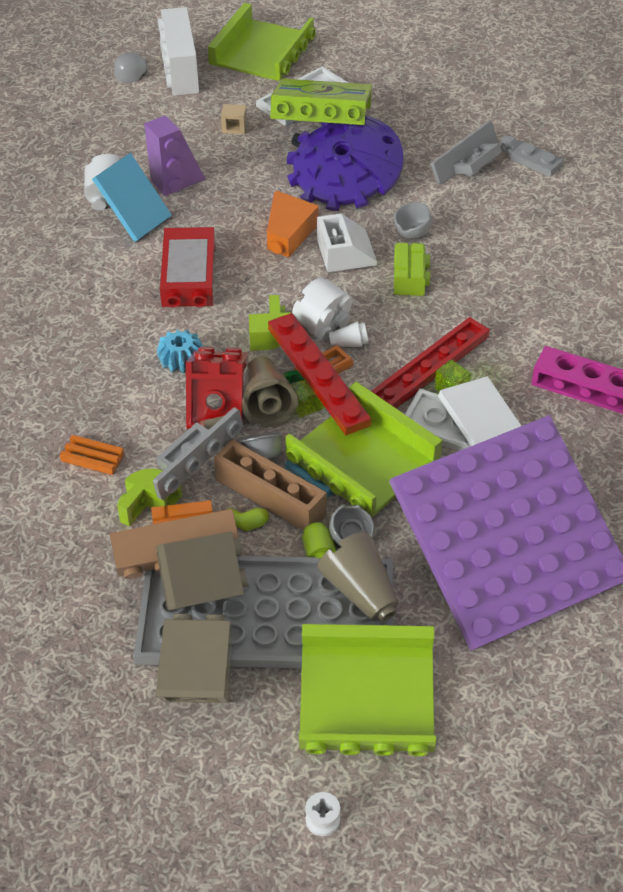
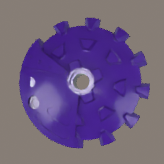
[287,115,404,211]

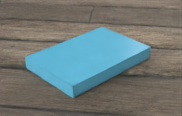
[92,153,172,241]

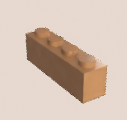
[214,440,327,530]
[109,509,240,579]

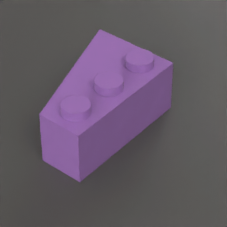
[144,115,206,196]

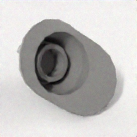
[235,432,283,460]

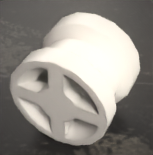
[305,792,341,836]

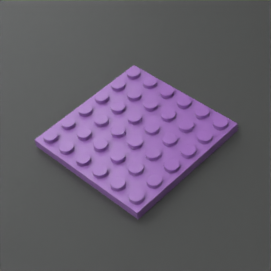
[389,415,623,651]

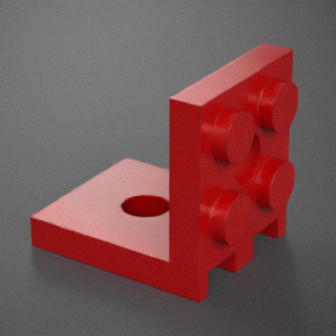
[186,347,249,430]

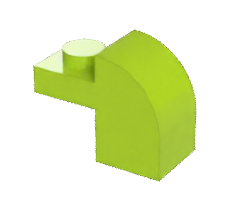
[249,295,291,351]
[117,468,182,526]

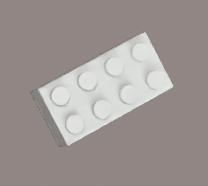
[158,7,199,95]

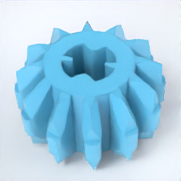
[157,328,203,373]

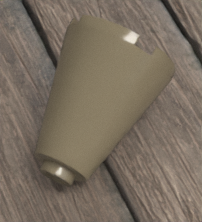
[242,356,298,428]
[317,531,399,622]

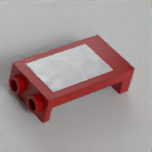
[160,227,216,308]

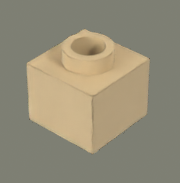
[221,104,247,134]

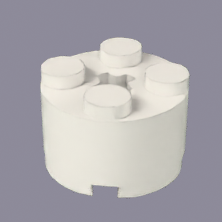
[84,154,120,210]
[292,277,353,342]

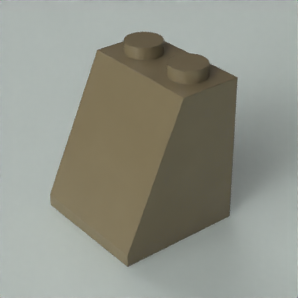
[155,531,248,610]
[156,614,233,704]

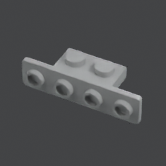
[431,121,502,184]
[153,407,243,500]

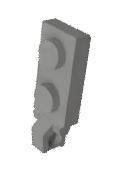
[500,135,564,177]

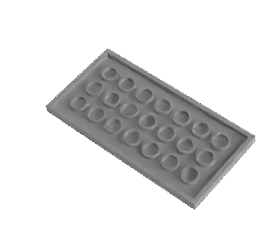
[134,556,393,669]

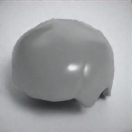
[114,52,147,83]
[393,202,432,239]
[328,504,375,547]

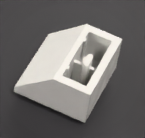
[317,213,377,272]

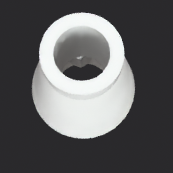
[329,321,369,347]

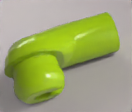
[228,507,269,532]

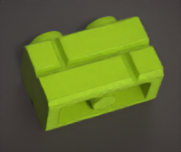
[394,243,430,296]

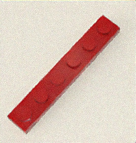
[268,313,371,436]
[371,317,490,408]

